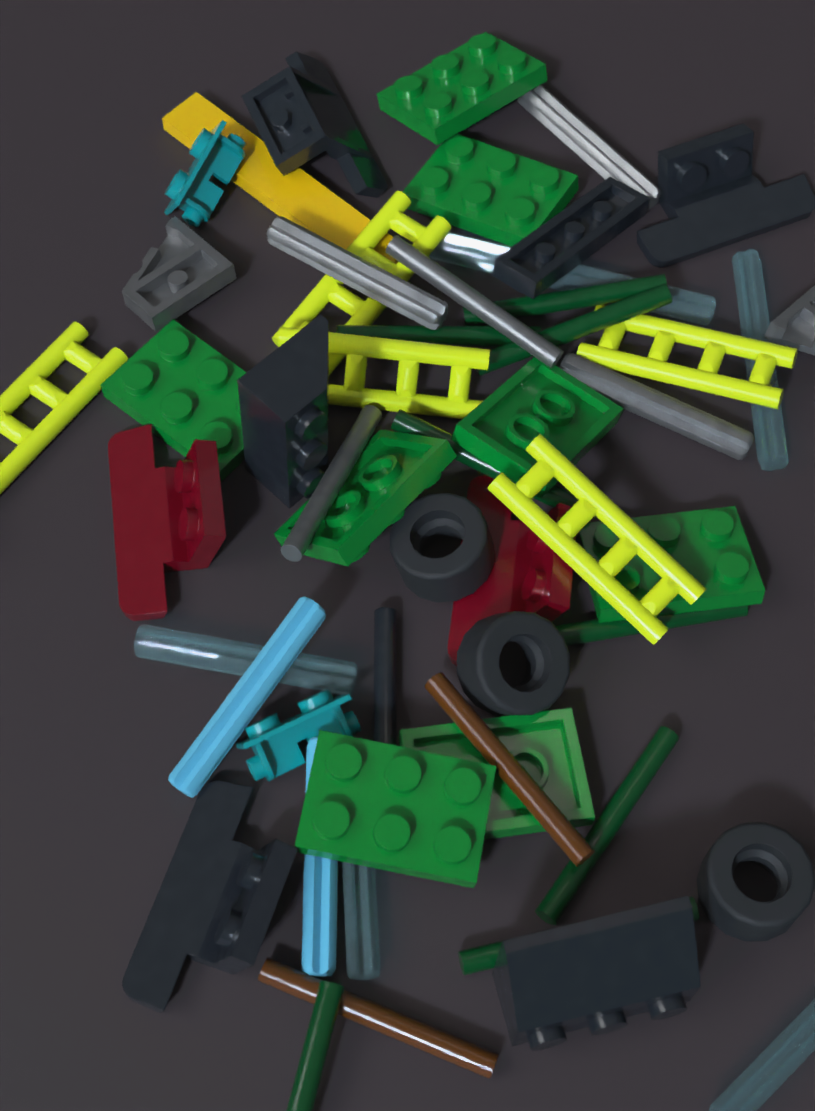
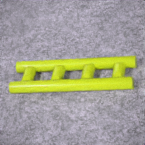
[272,190,452,376]
[576,305,798,409]
[0,322,128,495]
[278,327,490,419]
[487,434,706,645]

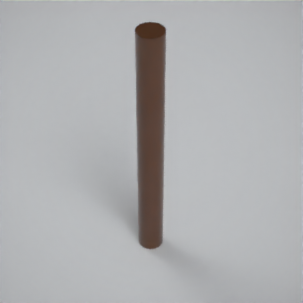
[424,672,595,867]
[258,957,499,1079]

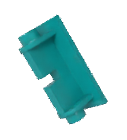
[164,120,246,227]
[235,689,361,781]

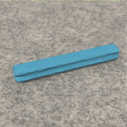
[168,596,326,797]
[301,737,338,977]

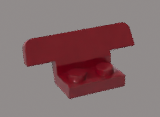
[108,424,226,621]
[448,475,576,666]

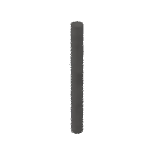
[385,235,564,369]
[281,405,382,562]

